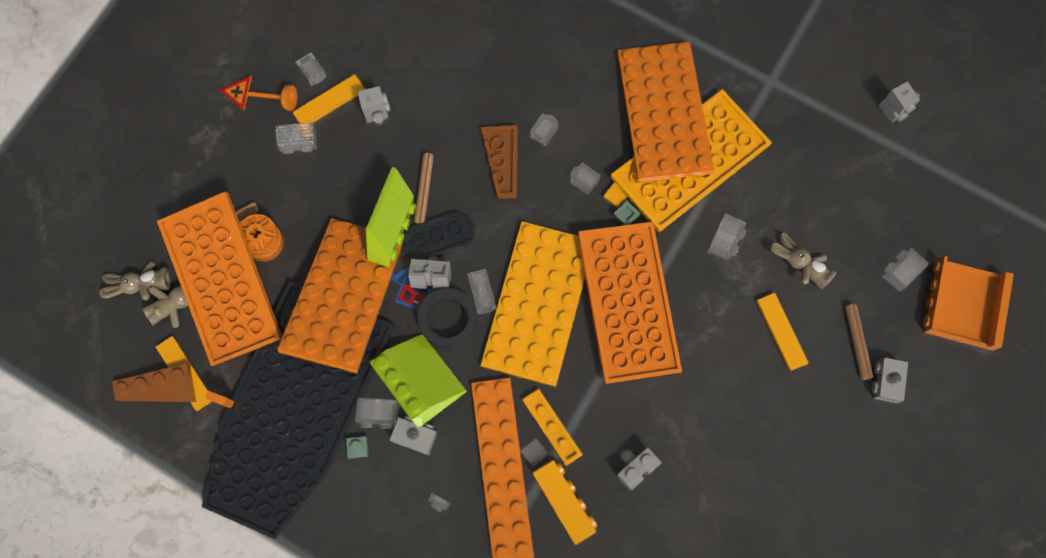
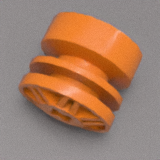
[240,214,284,261]

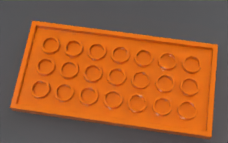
[618,42,714,182]
[157,192,282,366]
[278,218,403,373]
[578,222,682,384]

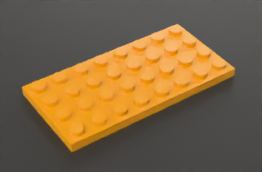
[610,89,772,232]
[481,221,585,387]

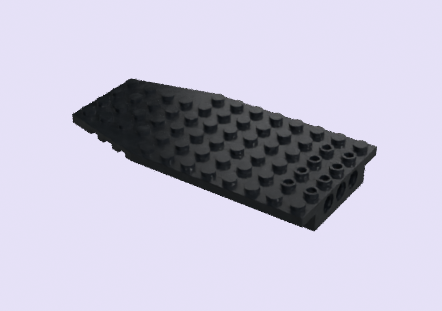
[201,282,395,539]

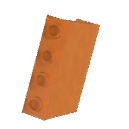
[923,256,1014,351]

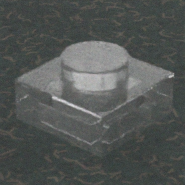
[428,493,451,512]

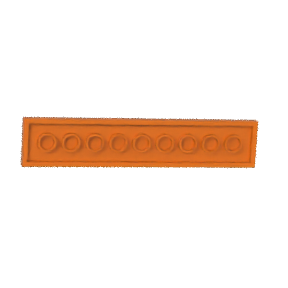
[471,378,534,558]

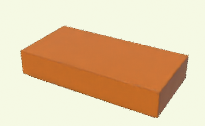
[205,391,234,408]

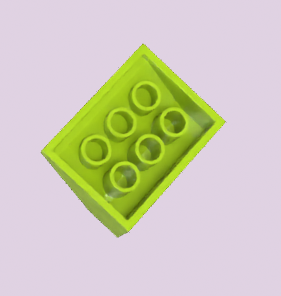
[366,167,416,267]
[370,334,467,428]

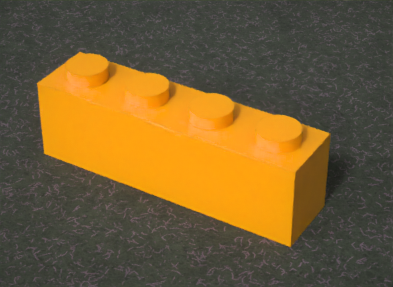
[533,460,597,545]

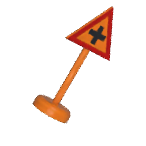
[219,76,297,111]

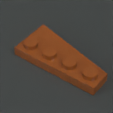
[481,125,518,199]
[112,363,196,402]

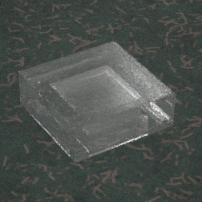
[521,439,549,467]

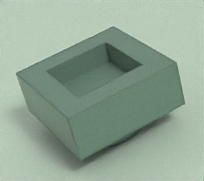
[613,201,640,225]
[346,436,369,459]

